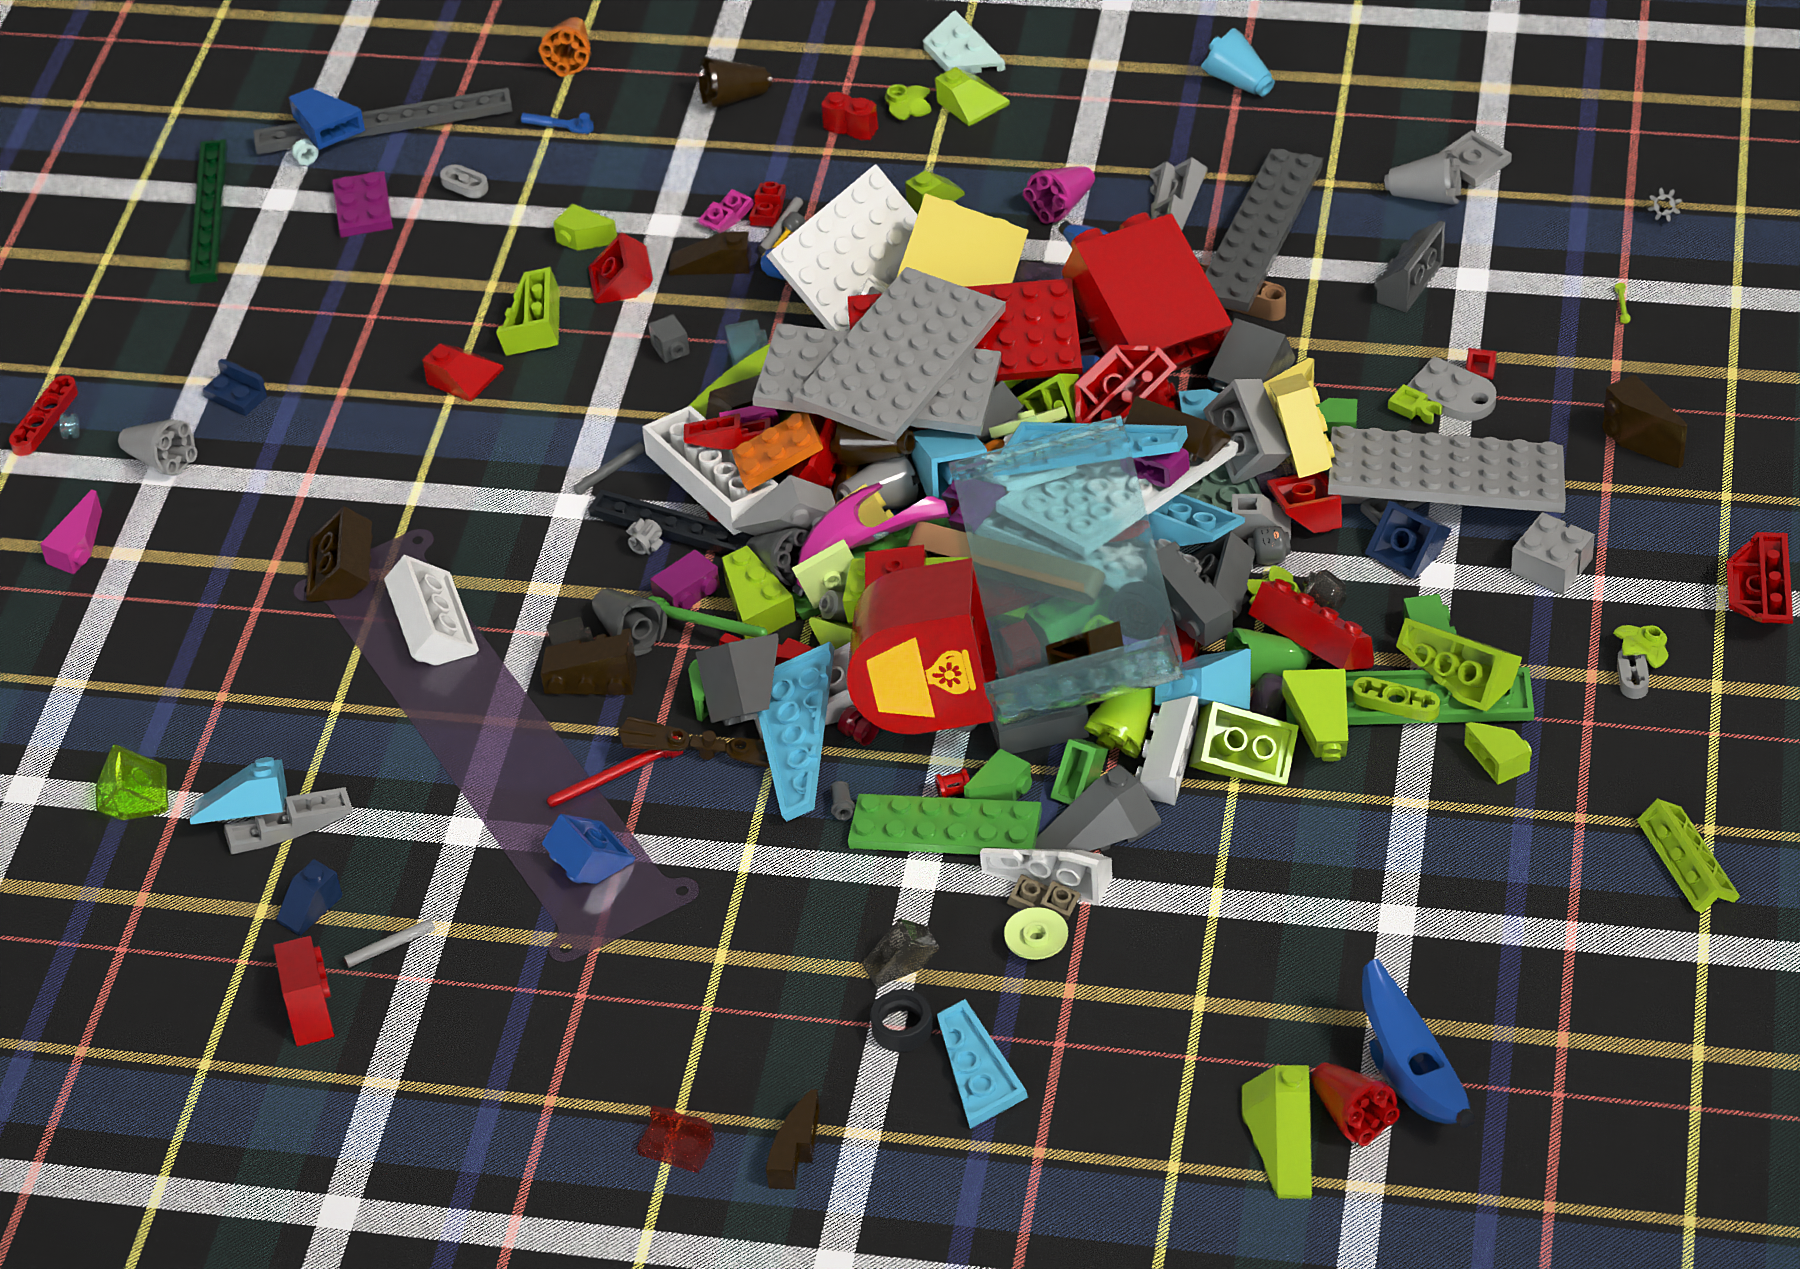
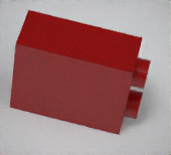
[1061,213,1233,365]

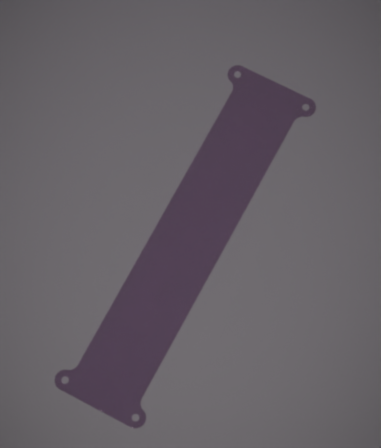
[294,529,699,962]

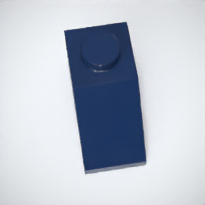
[276,859,343,936]

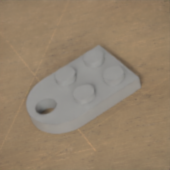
[1407,356,1496,421]

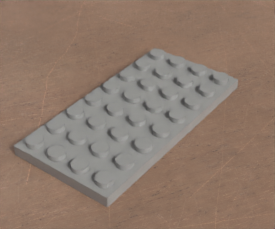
[793,267,1006,443]
[753,323,1001,435]
[1328,425,1566,513]

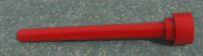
[547,736,684,807]

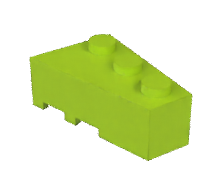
[496,267,560,356]

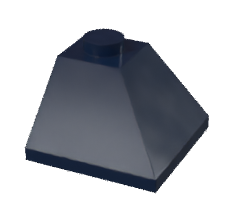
[1365,500,1452,579]

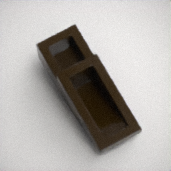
[766,1089,820,1190]

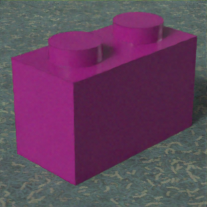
[650,549,720,610]

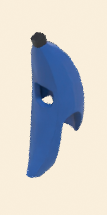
[1361,959,1475,1128]

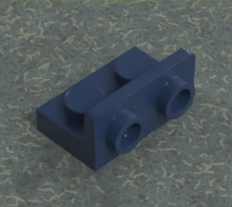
[202,358,267,416]

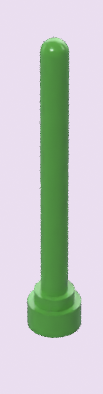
[648,596,768,638]

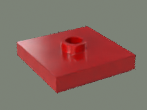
[865,545,926,589]

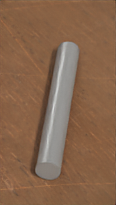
[758,197,803,254]
[343,919,435,968]

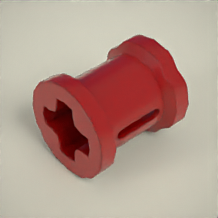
[934,768,970,798]

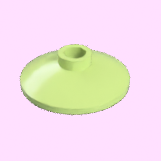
[1004,907,1068,960]

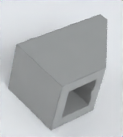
[1232,494,1291,540]

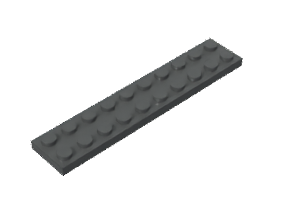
[1205,149,1323,312]

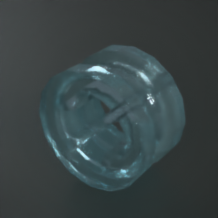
[60,413,79,439]

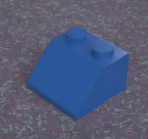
[541,814,636,884]

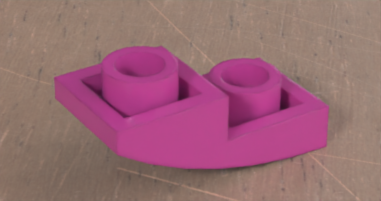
[698,189,755,233]

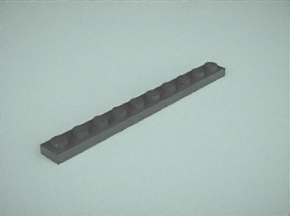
[254,88,512,154]

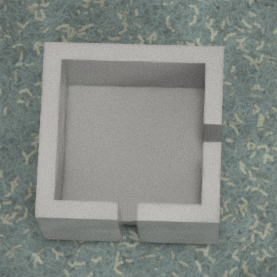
[1511,512,1595,595]

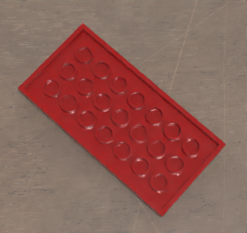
[847,278,1083,382]

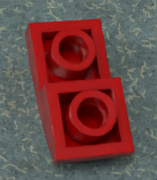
[749,181,786,227]

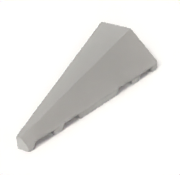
[1150,157,1208,230]

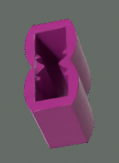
[1120,447,1189,487]

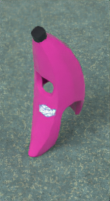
[791,482,951,597]

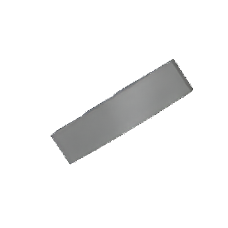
[224,787,353,854]

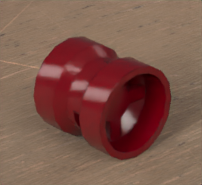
[837,705,880,746]

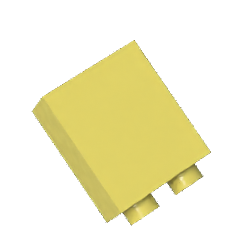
[896,193,1029,287]

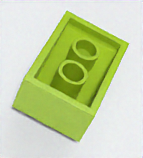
[1189,701,1299,786]

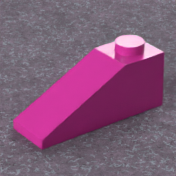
[40,490,102,574]

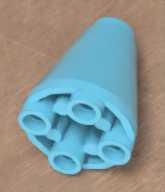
[1201,28,1275,97]

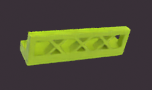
[1637,799,1740,913]

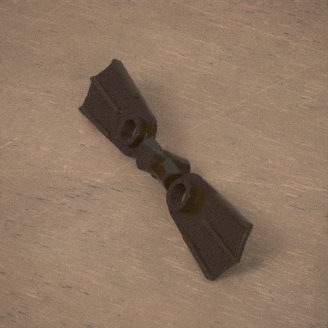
[618,716,770,768]

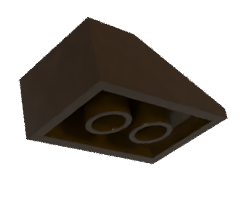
[1602,374,1687,468]

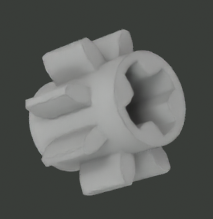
[1648,188,1682,221]
[626,519,663,555]

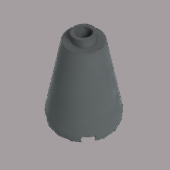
[592,588,667,656]

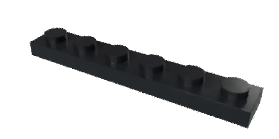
[588,489,754,555]

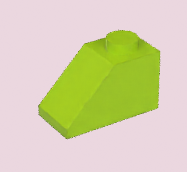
[905,170,965,214]
[553,204,617,251]
[1464,722,1532,785]

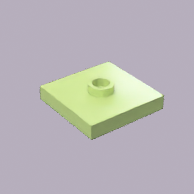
[989,406,1067,439]
[792,539,854,609]

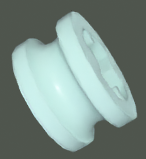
[292,139,318,165]

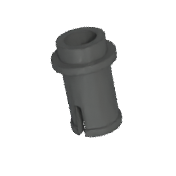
[829,781,855,820]

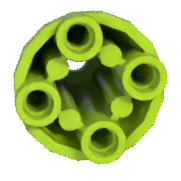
[1084,668,1155,758]

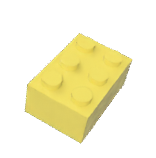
[1269,373,1335,478]

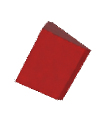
[1465,348,1497,380]

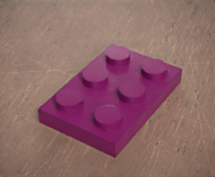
[332,171,393,237]

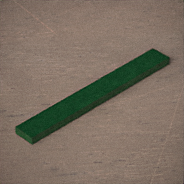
[189,139,228,284]

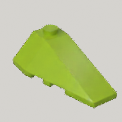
[1396,618,1522,711]
[1242,1065,1312,1199]

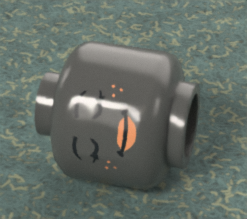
[1247,526,1291,565]

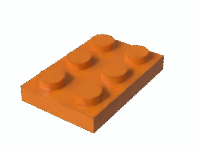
[732,412,824,491]

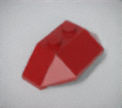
[1074,344,1177,424]
[792,414,841,489]
[1726,532,1793,624]

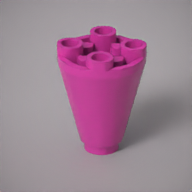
[1023,166,1095,224]

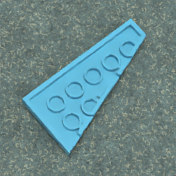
[992,422,1188,478]

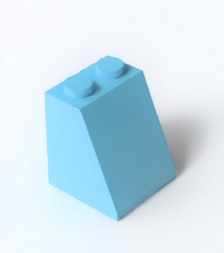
[911,429,987,508]
[1155,649,1251,715]

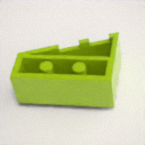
[1016,373,1080,423]
[722,545,796,640]

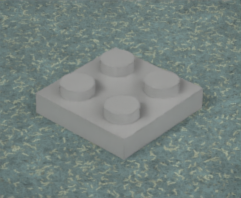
[1439,130,1512,187]

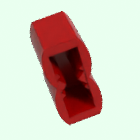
[821,92,878,140]

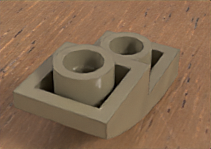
[1007,874,1081,920]

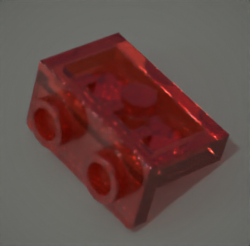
[637,1105,715,1173]

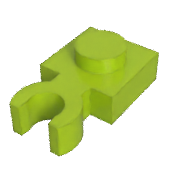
[1388,384,1442,424]

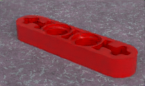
[9,375,78,456]

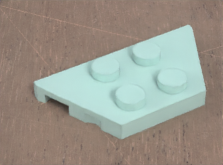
[923,11,1005,73]

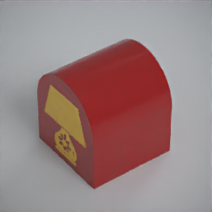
[847,558,996,734]

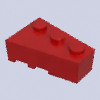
[273,936,335,1047]

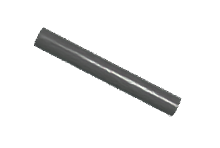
[573,442,645,495]

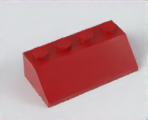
[1248,579,1374,670]

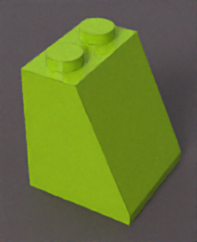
[1282,669,1348,762]

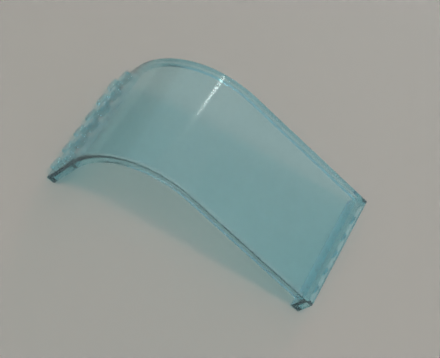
[948,415,1186,727]

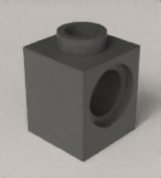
[648,315,690,363]

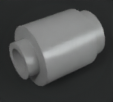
[819,590,848,623]

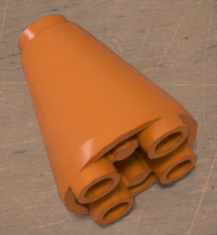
[539,17,591,77]

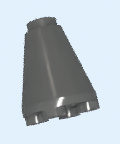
[746,528,810,586]

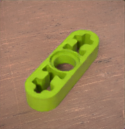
[1353,677,1440,722]

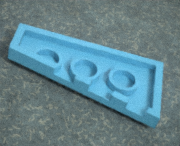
[937,999,1028,1129]

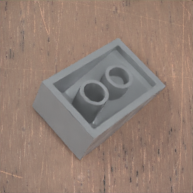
[732,475,836,536]

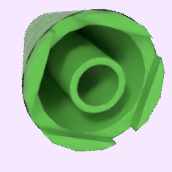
[1224,628,1312,686]

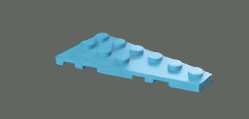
[757,641,835,821]

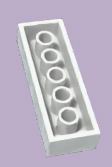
[642,405,779,535]

